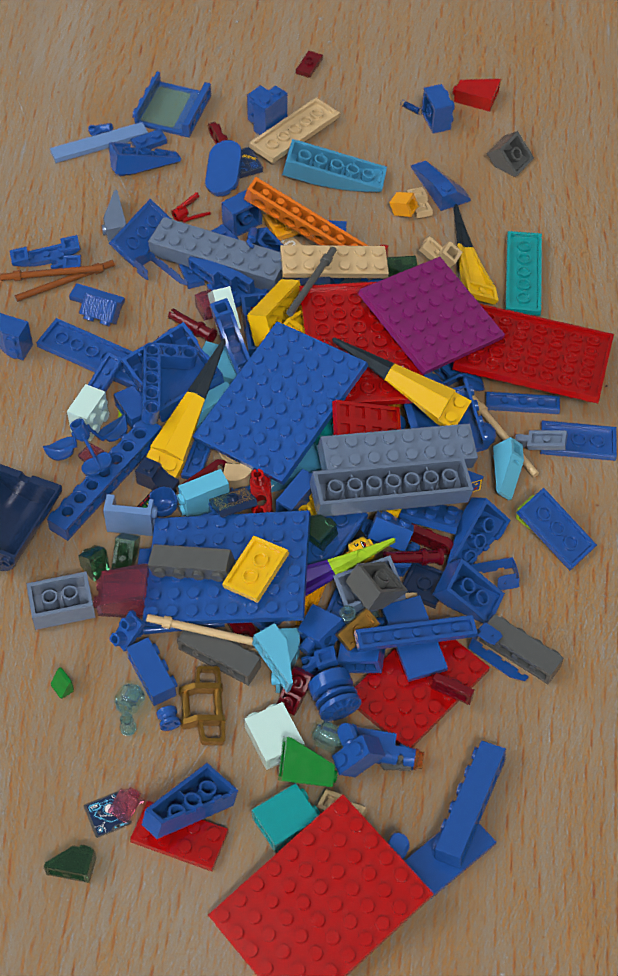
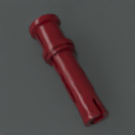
[168,308,218,343]
[383,548,444,566]

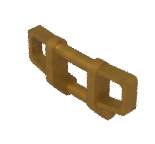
[178,666,226,745]

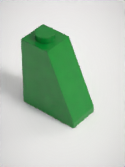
[278,737,337,787]

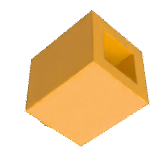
[389,192,419,217]

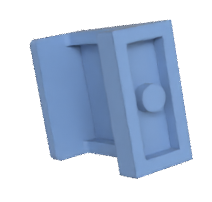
[103,494,159,536]

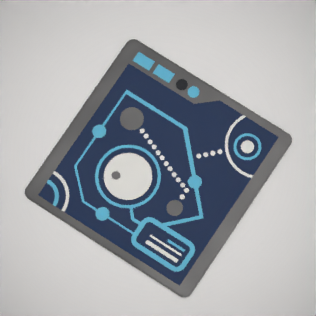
[84,791,132,838]

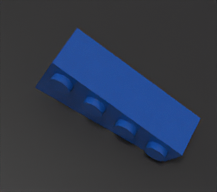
[142,763,238,839]

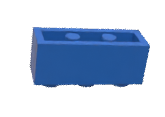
[126,637,178,706]

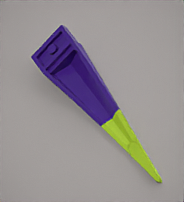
[306,538,396,596]

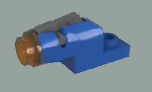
[358,727,424,771]

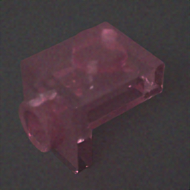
[108,787,145,823]

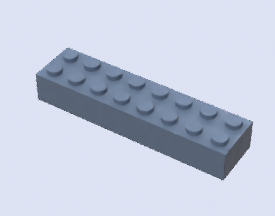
[148,217,285,291]
[317,424,478,470]
[310,457,473,517]

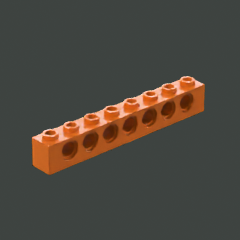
[244,177,368,246]

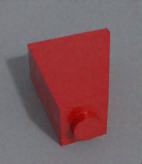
[452,79,501,112]

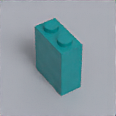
[252,783,320,853]

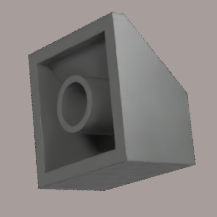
[487,131,534,177]
[345,562,408,610]

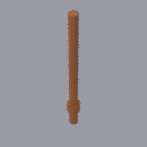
[15,260,115,302]
[0,264,104,281]

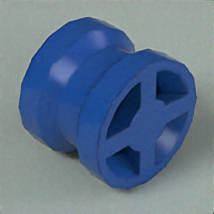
[156,706,181,731]

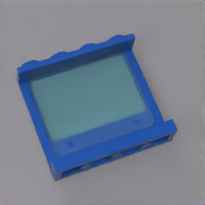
[133,71,211,138]

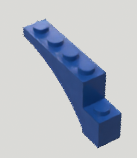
[210,298,250,376]

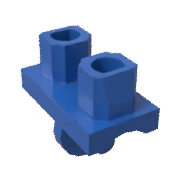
[109,610,146,652]

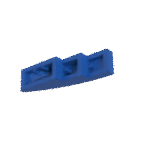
[188,257,255,294]

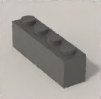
[148,544,235,582]
[479,614,564,685]
[177,624,261,686]

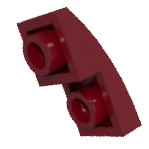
[277,666,314,715]

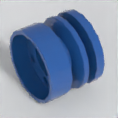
[308,667,361,721]

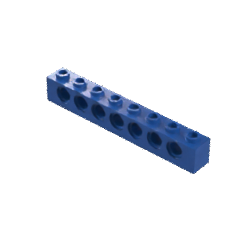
[47,419,162,541]

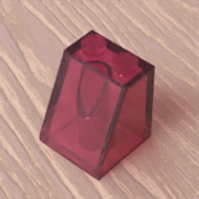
[94,563,150,619]

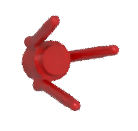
[171,192,211,223]

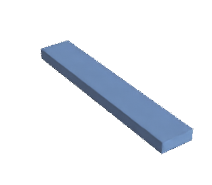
[50,122,148,163]

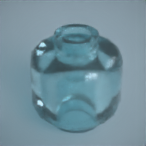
[114,684,145,715]
[312,721,342,752]

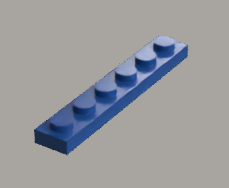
[354,615,478,652]

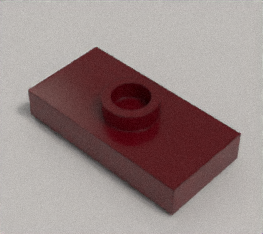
[296,50,323,78]
[432,673,475,705]

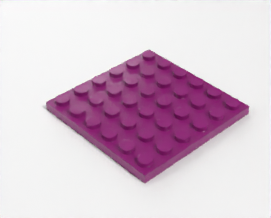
[358,257,505,375]

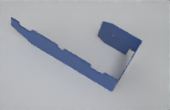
[134,252,187,285]
[471,557,520,590]
[468,622,529,681]

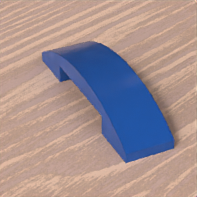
[10,235,80,267]

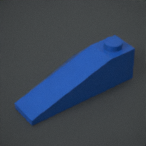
[109,142,181,176]
[411,160,471,211]
[447,497,511,565]

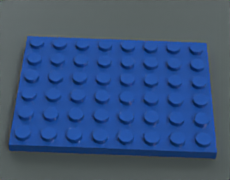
[193,321,368,485]
[142,510,311,627]

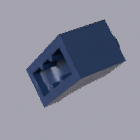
[135,457,179,491]

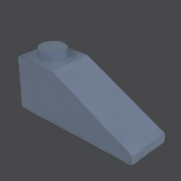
[101,190,126,241]

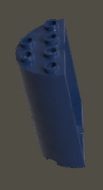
[0,464,62,571]

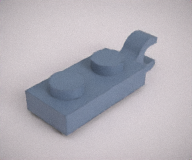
[515,430,568,450]

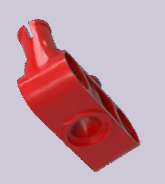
[250,469,273,513]

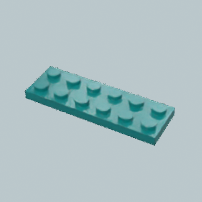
[505,231,542,316]

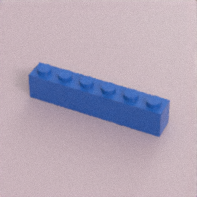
[433,740,506,869]

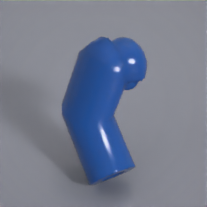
[88,123,113,136]

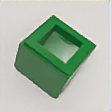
[51,667,74,699]

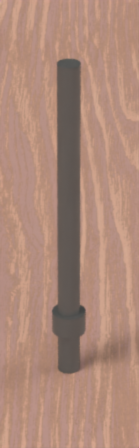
[286,247,337,317]

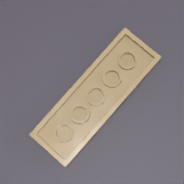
[249,98,340,163]
[280,245,389,278]

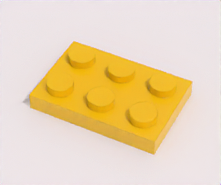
[222,535,289,603]

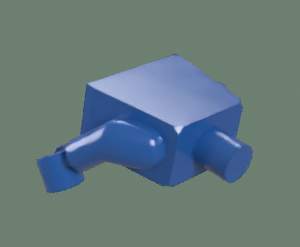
[246,227,283,252]

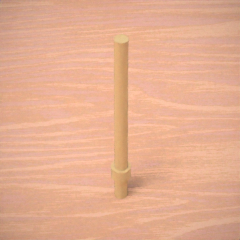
[472,395,539,477]
[146,614,254,646]

